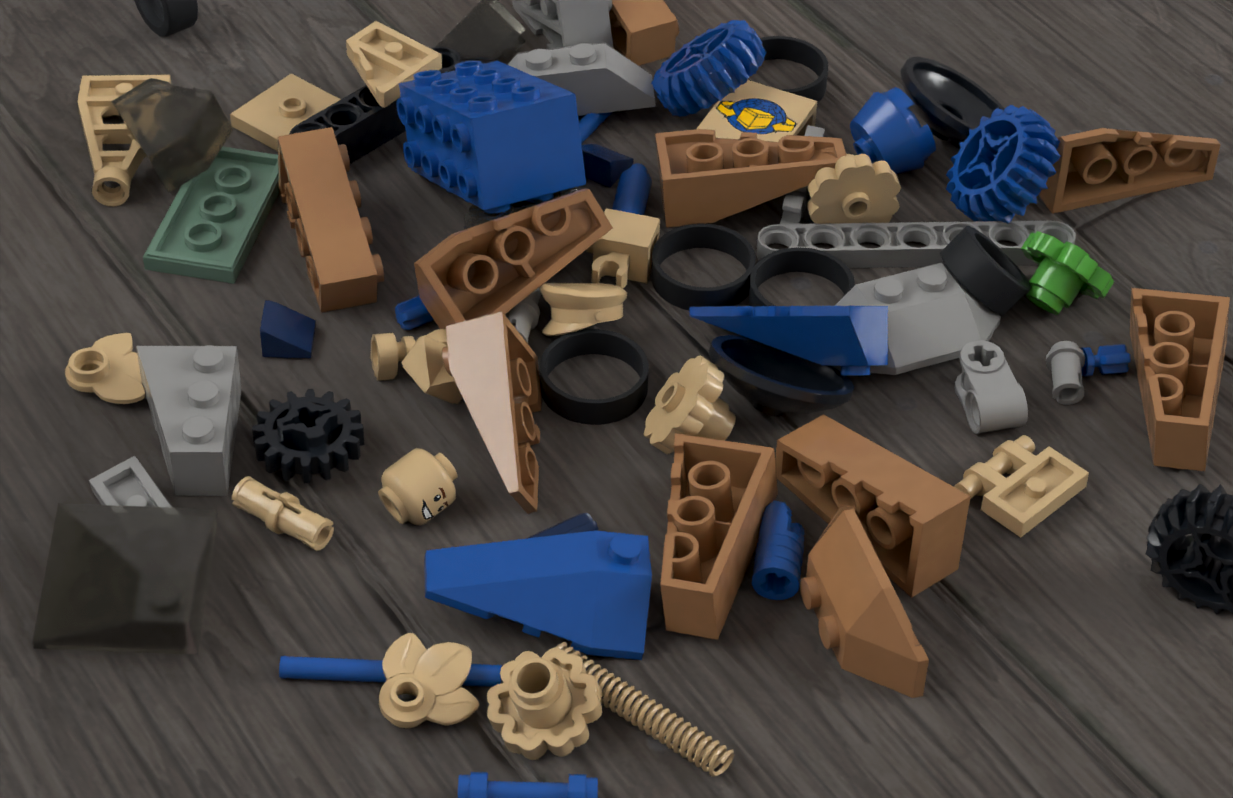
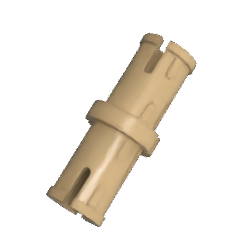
[232,476,334,551]

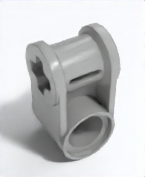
[954,340,1028,434]

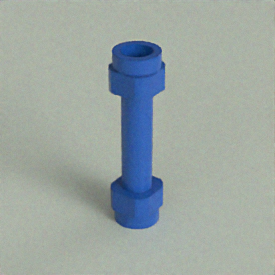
[458,772,598,798]

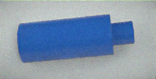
[612,163,652,215]

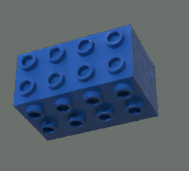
[397,61,586,213]

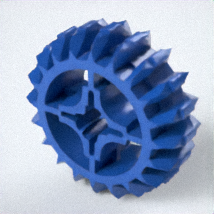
[651,20,766,117]
[946,105,1061,224]

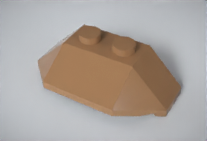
[800,504,929,698]

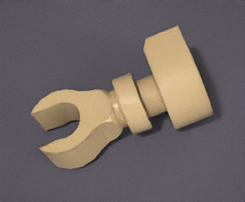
[370,329,447,381]

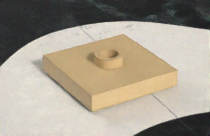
[230,73,341,151]

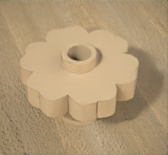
[807,154,901,224]
[644,355,736,454]
[487,648,602,760]

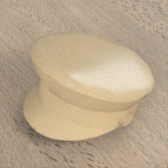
[539,283,627,336]

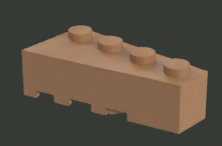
[609,0,679,66]

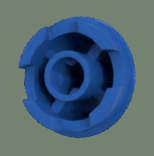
[850,87,936,174]

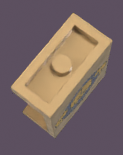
[697,80,817,142]

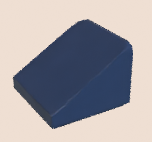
[582,144,634,187]
[260,300,316,358]

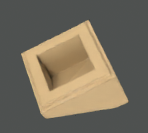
[401,336,463,404]

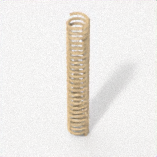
[555,642,734,777]

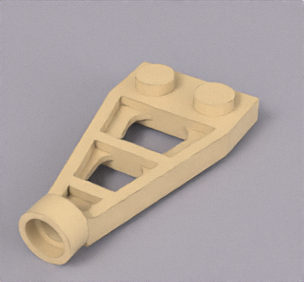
[77,75,172,206]

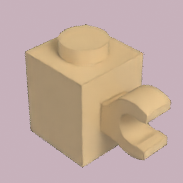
[587,208,660,289]

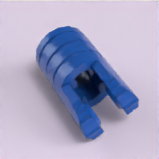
[752,500,805,600]

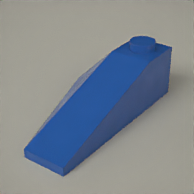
[690,306,888,375]

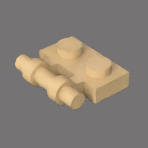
[954,435,1089,538]

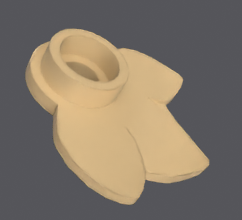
[65,333,145,404]
[379,633,479,728]

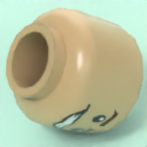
[378,448,458,526]

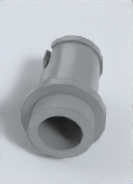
[1046,341,1085,405]

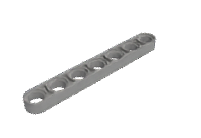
[756,221,1076,268]

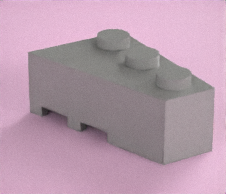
[512,0,613,49]
[136,345,242,496]

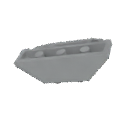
[508,42,656,116]
[833,263,1001,375]

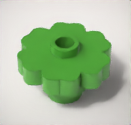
[1021,231,1115,315]

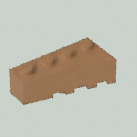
[278,127,384,313]
[1130,288,1230,471]
[775,414,971,597]
[660,433,778,640]

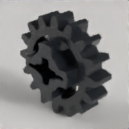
[252,389,365,483]

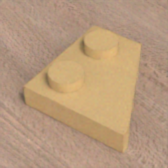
[346,21,442,108]

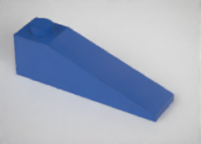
[424,530,652,660]

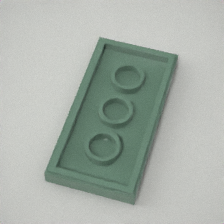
[143,144,279,284]

